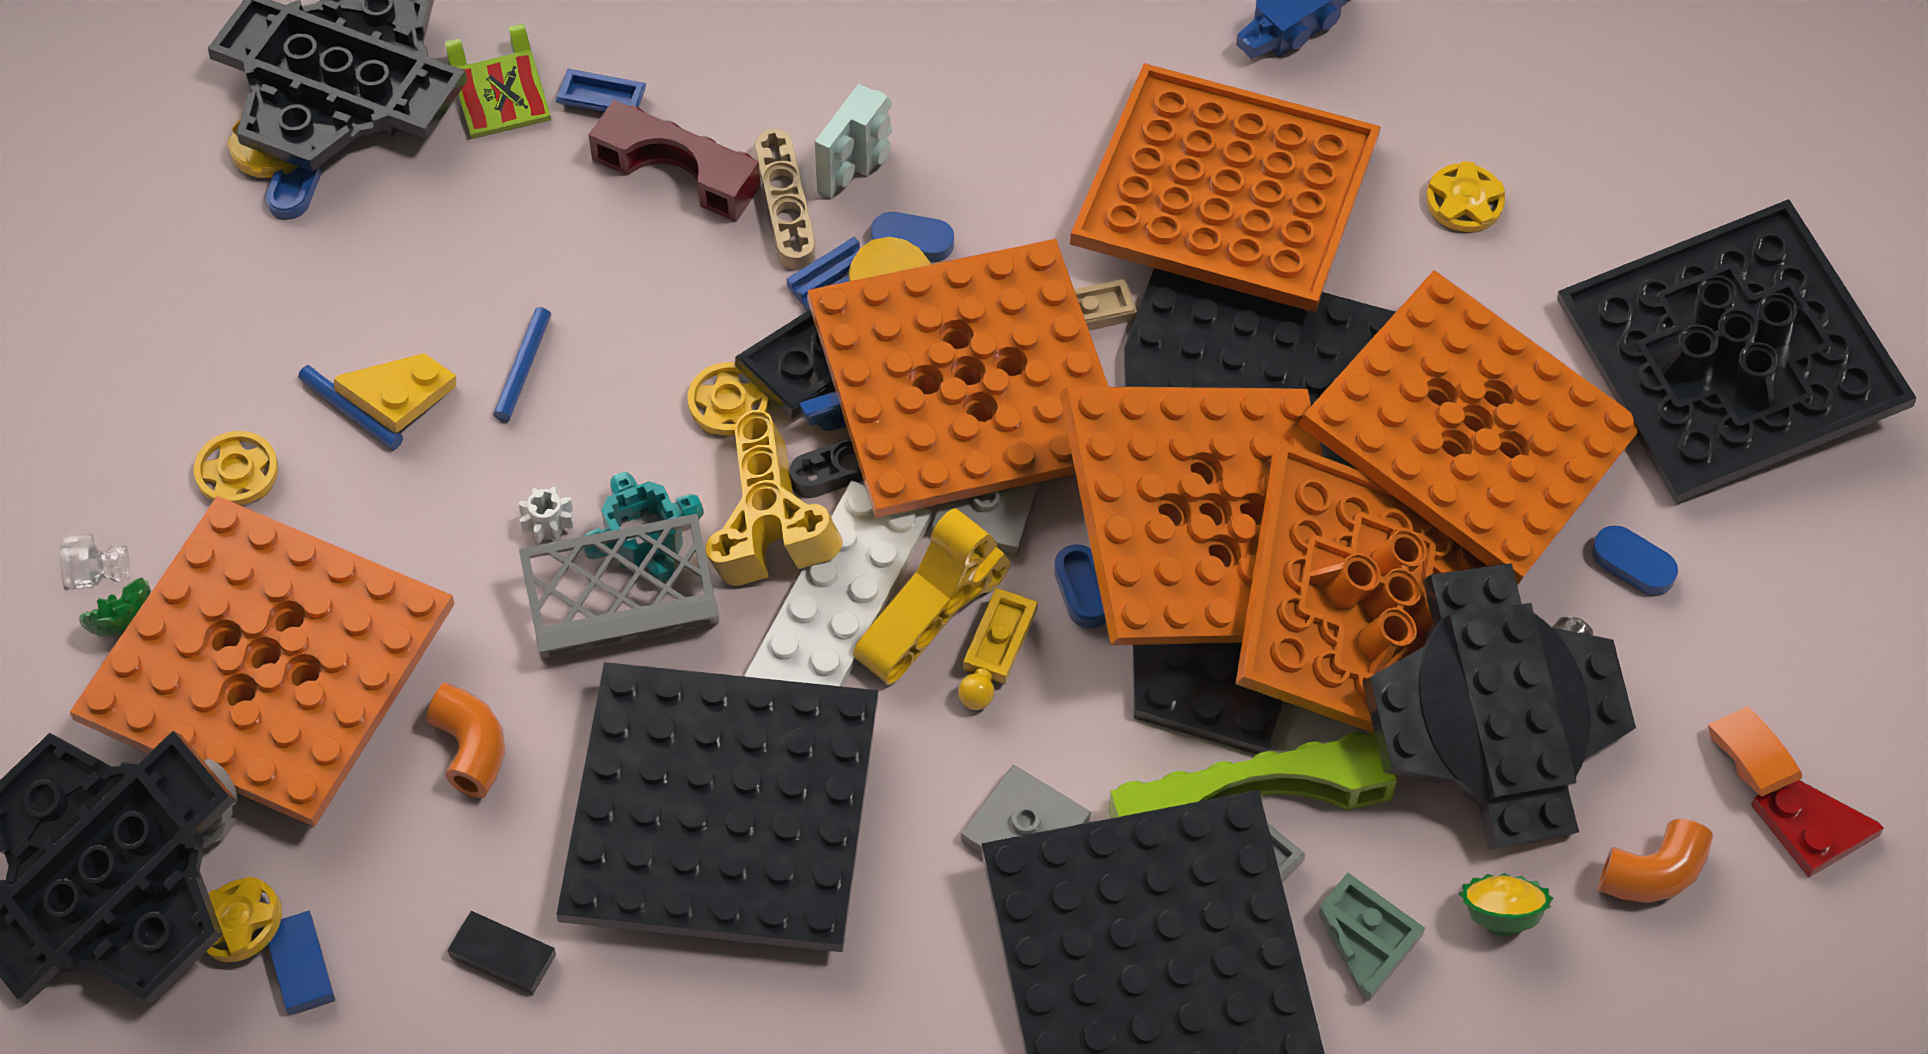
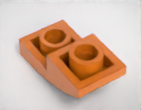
[1708,706,1802,797]

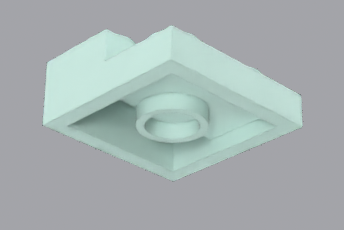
[815,83,892,199]

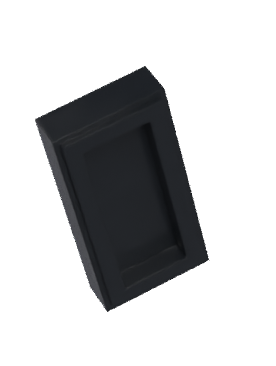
[447,911,556,994]

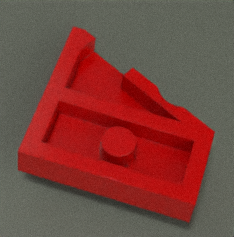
[1751,780,1884,878]

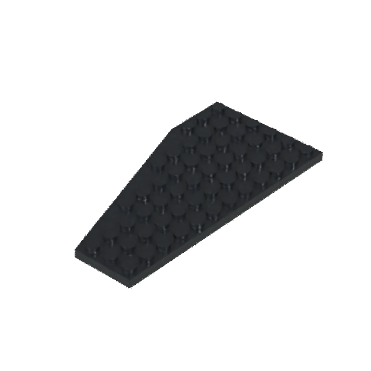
[1124,268,1395,754]

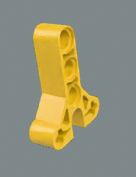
[705,410,843,586]
[853,508,1010,685]

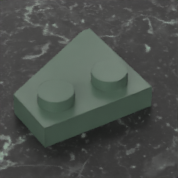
[1318,873,1425,1001]

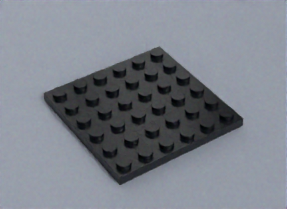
[556,662,879,952]
[981,790,1325,1054]

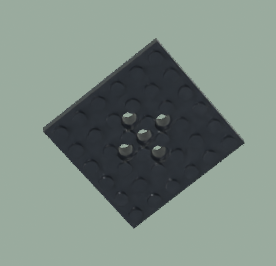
[1557,199,1917,503]

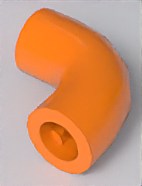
[426,683,506,798]
[1597,819,1713,903]

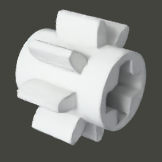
[519,486,574,543]

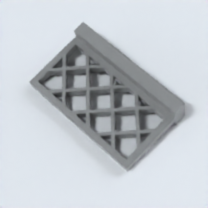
[519,514,719,659]

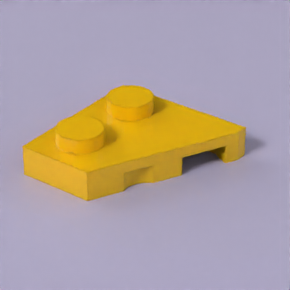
[334,353,456,434]

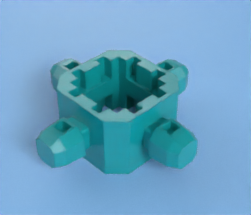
[583,472,704,582]

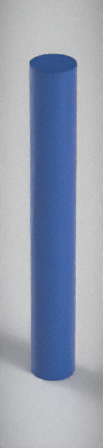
[493,307,551,422]
[298,365,403,450]

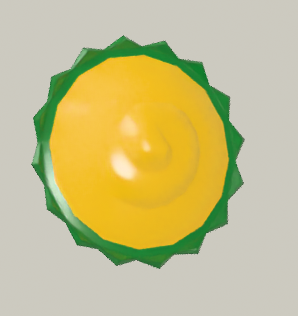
[1459,873,1554,936]

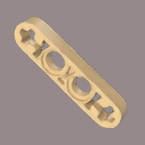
[755,128,815,270]

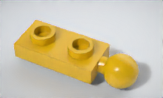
[958,588,1038,710]

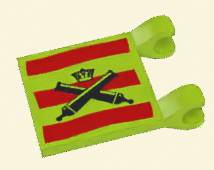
[445,24,551,139]

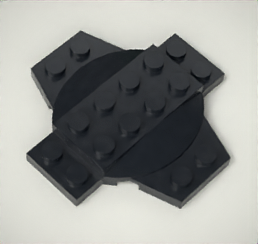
[207,0,467,171]
[1362,563,1636,850]
[0,731,237,1003]

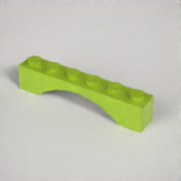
[1108,732,1397,818]

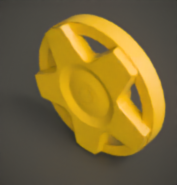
[1426,161,1505,232]
[688,362,769,436]
[193,431,278,505]
[206,876,282,962]

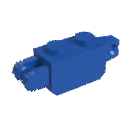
[1236,0,1350,59]

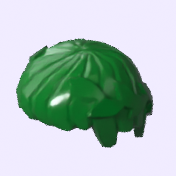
[79,577,151,637]

